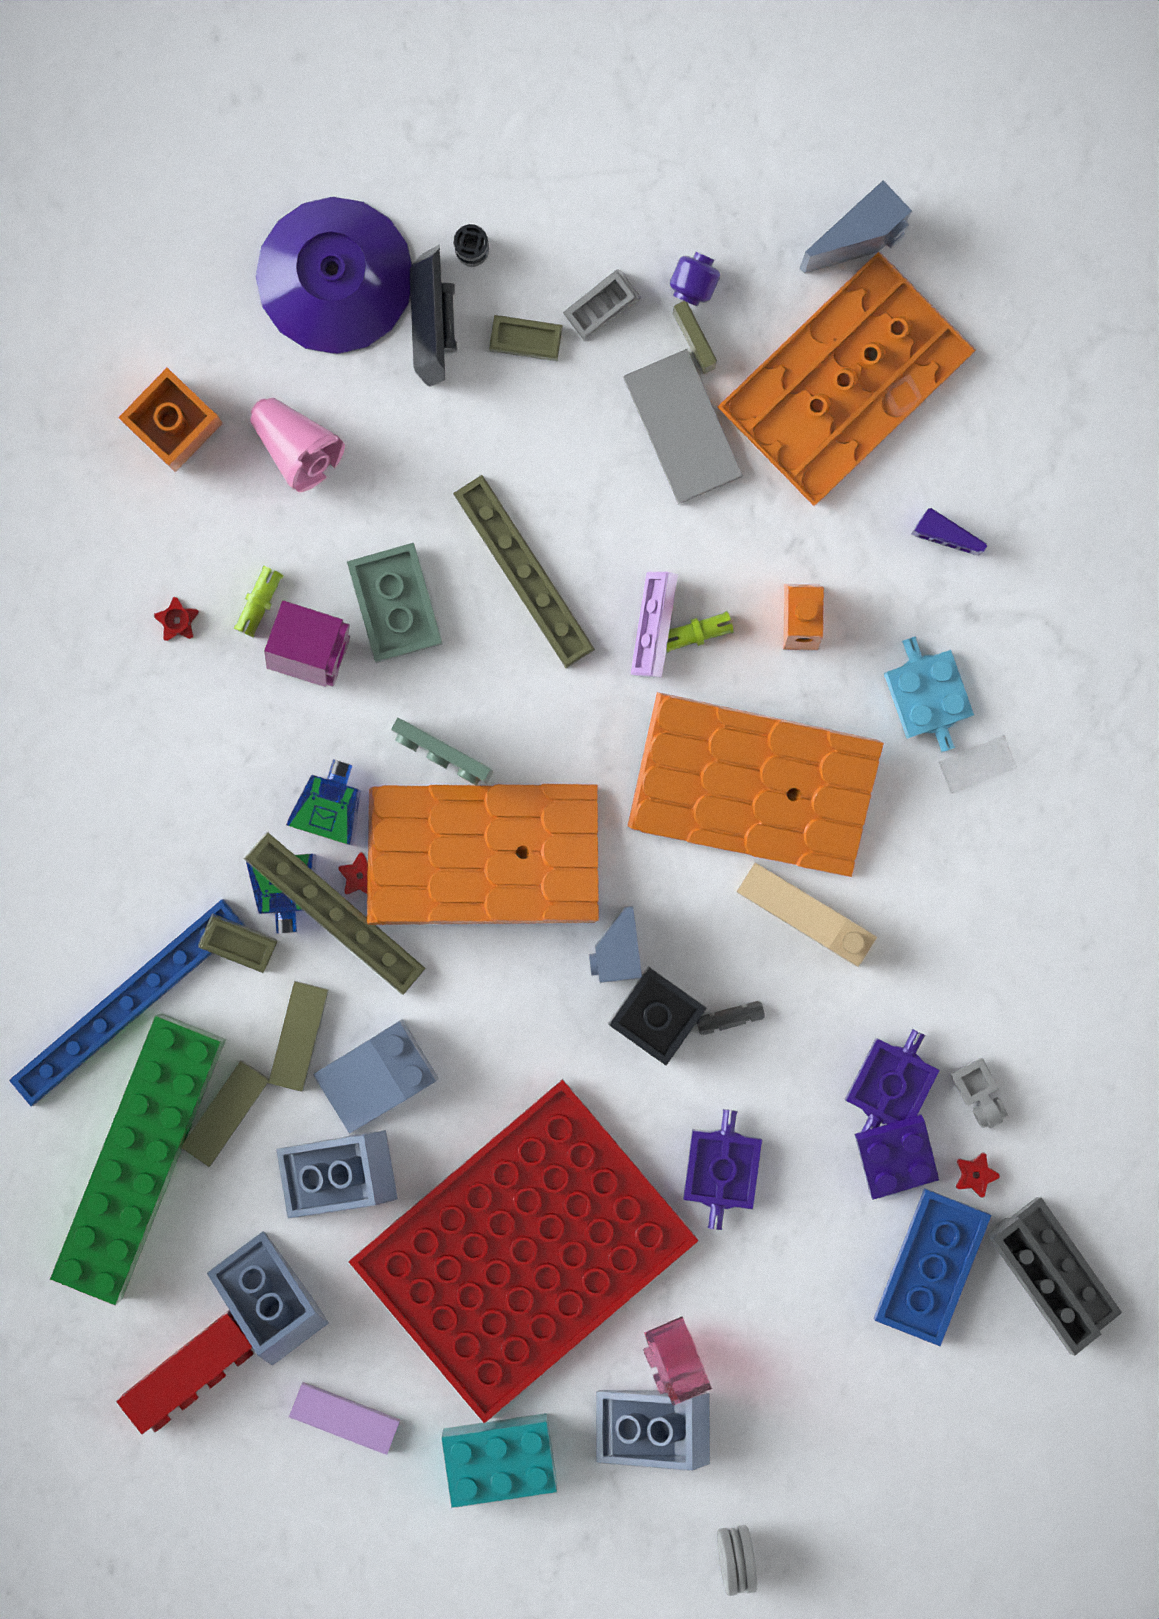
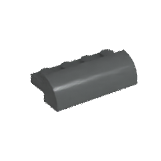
[988,1197,1122,1356]

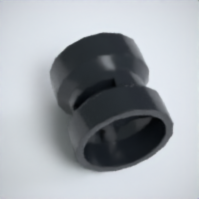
[453,224,489,267]

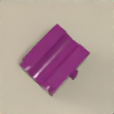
[264,600,350,687]

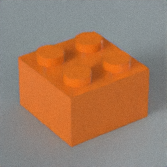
[118,367,223,473]

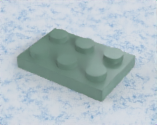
[347,542,443,663]
[391,717,493,786]

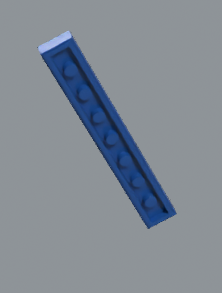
[9,899,246,1107]

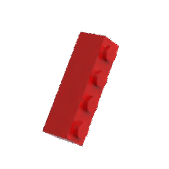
[116,1310,254,1435]

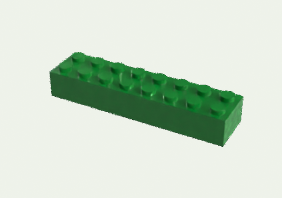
[50,1014,226,1305]

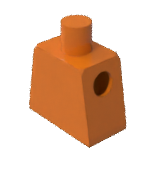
[783,584,824,650]

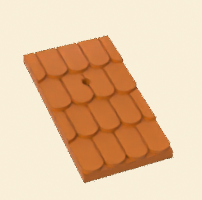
[718,252,976,506]
[627,692,884,877]
[367,784,599,925]

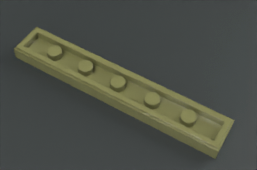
[453,475,595,669]
[243,832,426,995]

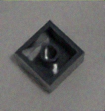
[608,966,707,1066]

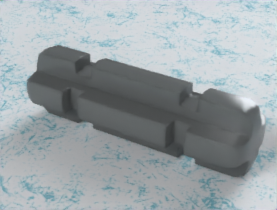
[697,1001,765,1035]

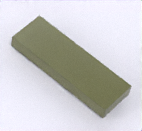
[268,981,329,1092]
[182,1060,269,1167]

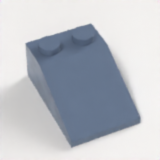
[800,180,912,273]
[313,1019,439,1134]
[276,1130,398,1218]
[207,1231,329,1366]
[596,1390,710,1471]

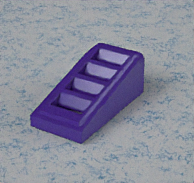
[911,508,987,556]

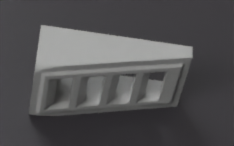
[563,269,641,340]

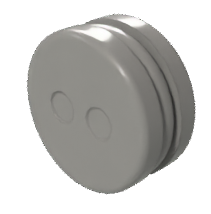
[717,1525,757,1596]

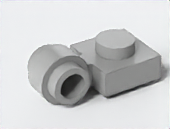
[950,1058,1008,1128]

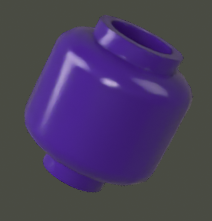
[669,252,720,307]

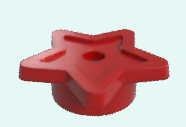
[154,597,199,641]
[338,852,368,895]
[956,1152,1000,1198]

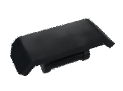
[409,244,457,386]

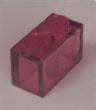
[643,1316,712,1406]

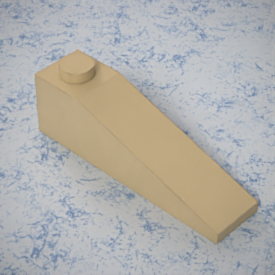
[737,863,877,967]

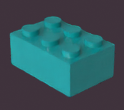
[441,1413,557,1508]

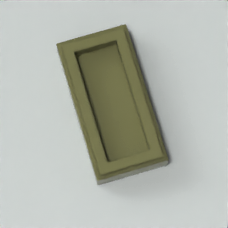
[673,300,717,374]
[489,315,563,361]
[198,913,277,973]

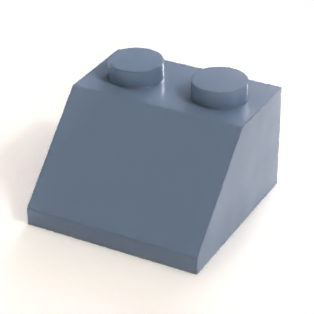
[589,906,642,983]

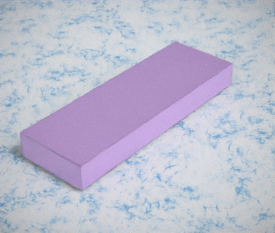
[631,572,678,678]
[289,1382,400,1455]

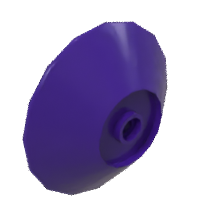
[256,196,412,354]

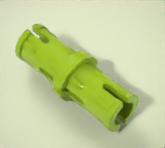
[234,566,284,638]
[666,611,734,653]

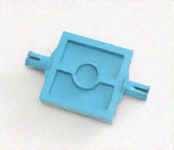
[884,636,974,753]

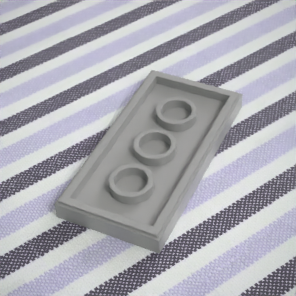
[623,349,742,504]

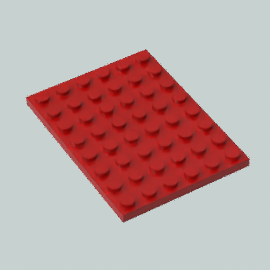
[348,1079,699,1424]

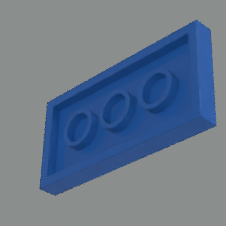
[873,1188,992,1347]

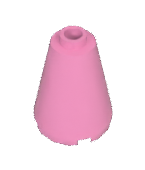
[250,398,345,492]

